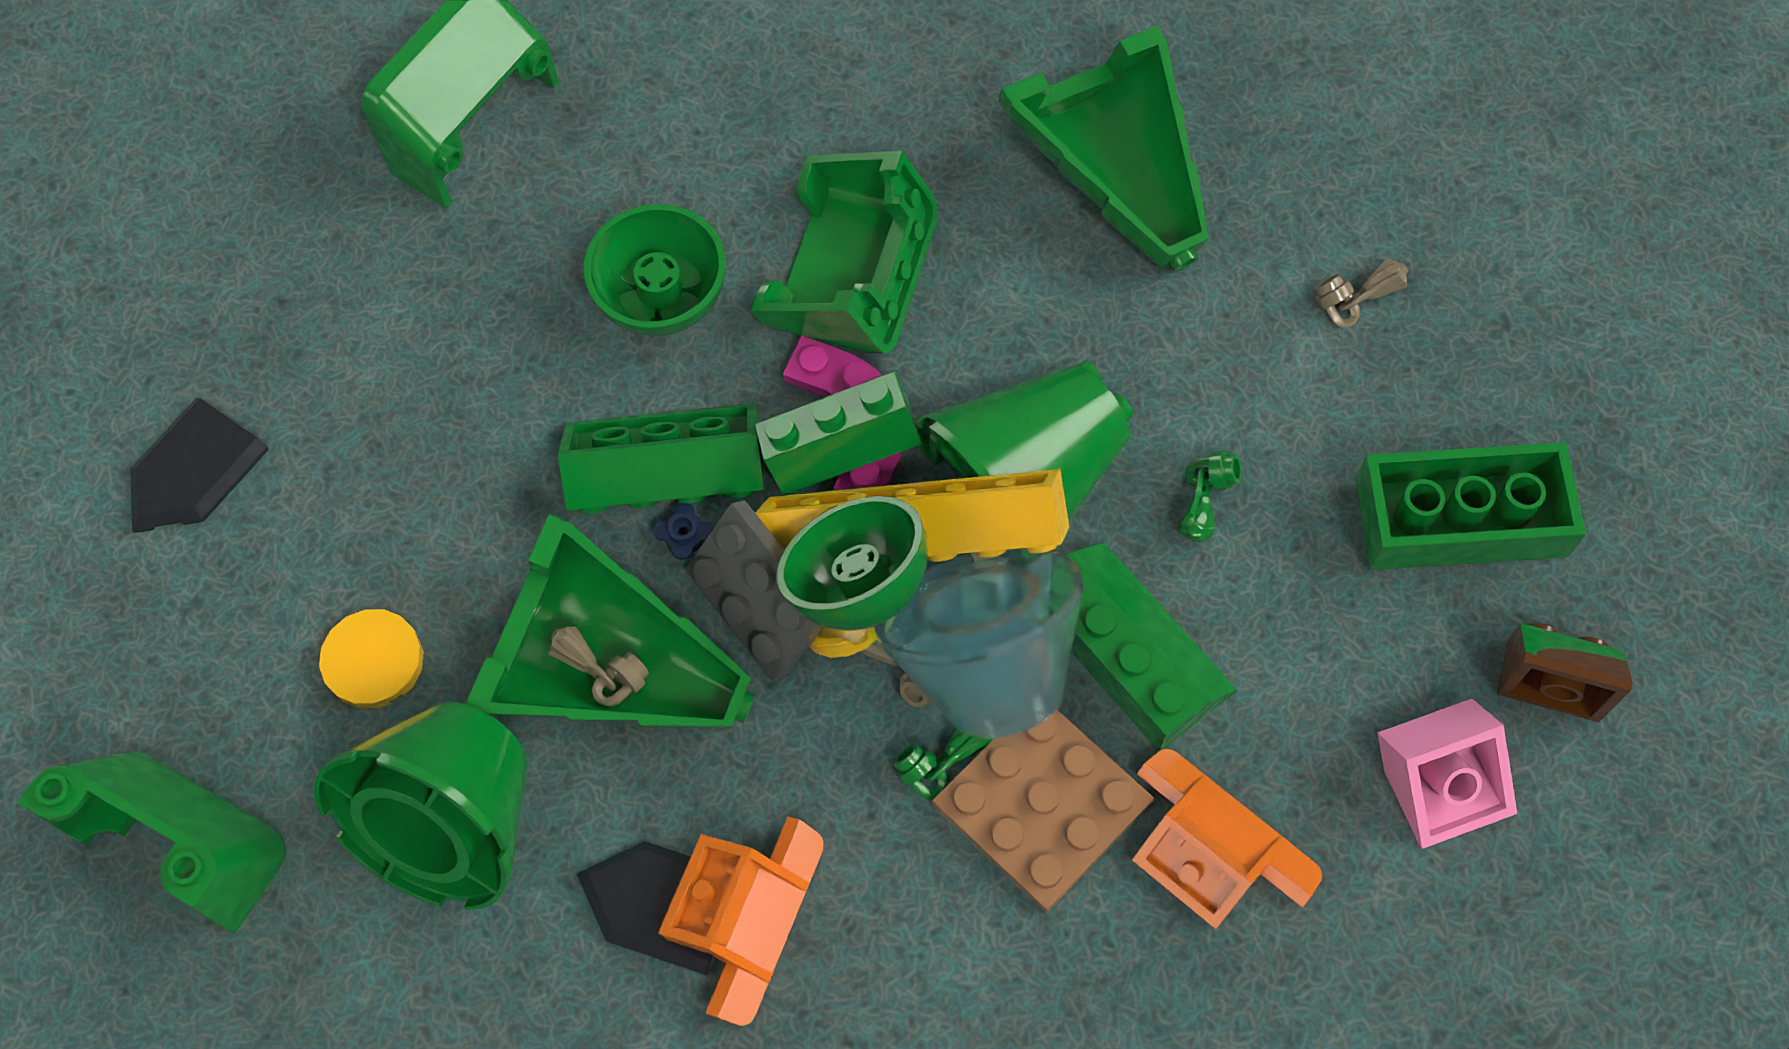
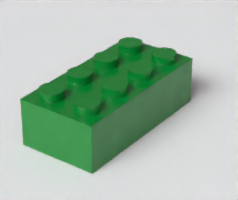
[1355,442,1586,570]

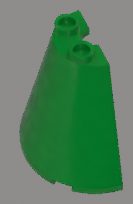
[914,360,1134,572]

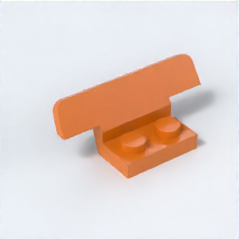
[1132,749,1322,929]
[658,817,824,1026]

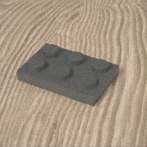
[685,500,824,682]

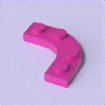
[783,336,903,491]

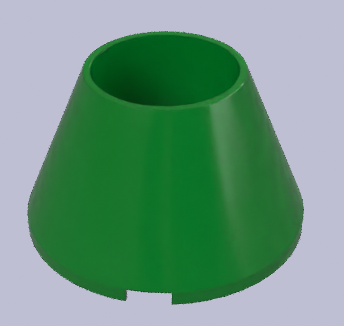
[314,702,528,910]

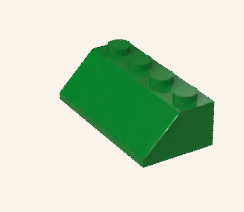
[558,403,764,514]
[1028,543,1237,751]

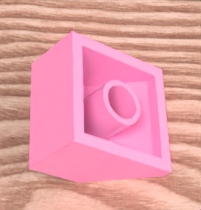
[1378,699,1517,849]

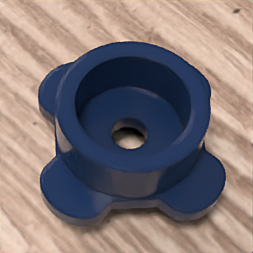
[654,503,713,560]

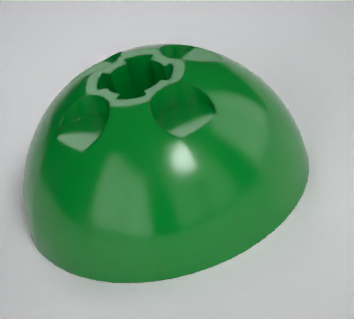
[583,204,726,336]
[777,496,928,631]

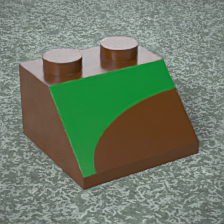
[1497,623,1633,722]

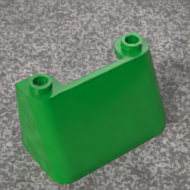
[751,151,938,354]
[17,751,286,935]

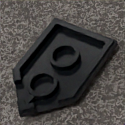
[130,398,269,533]
[577,841,713,976]

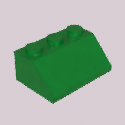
[755,369,922,496]

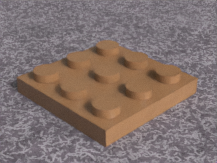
[932,694,1155,914]

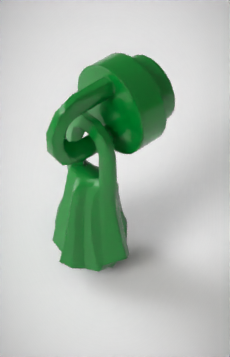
[1179,450,1242,542]
[893,714,993,800]

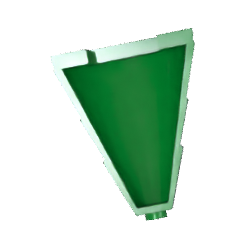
[999,25,1209,272]
[466,514,755,729]

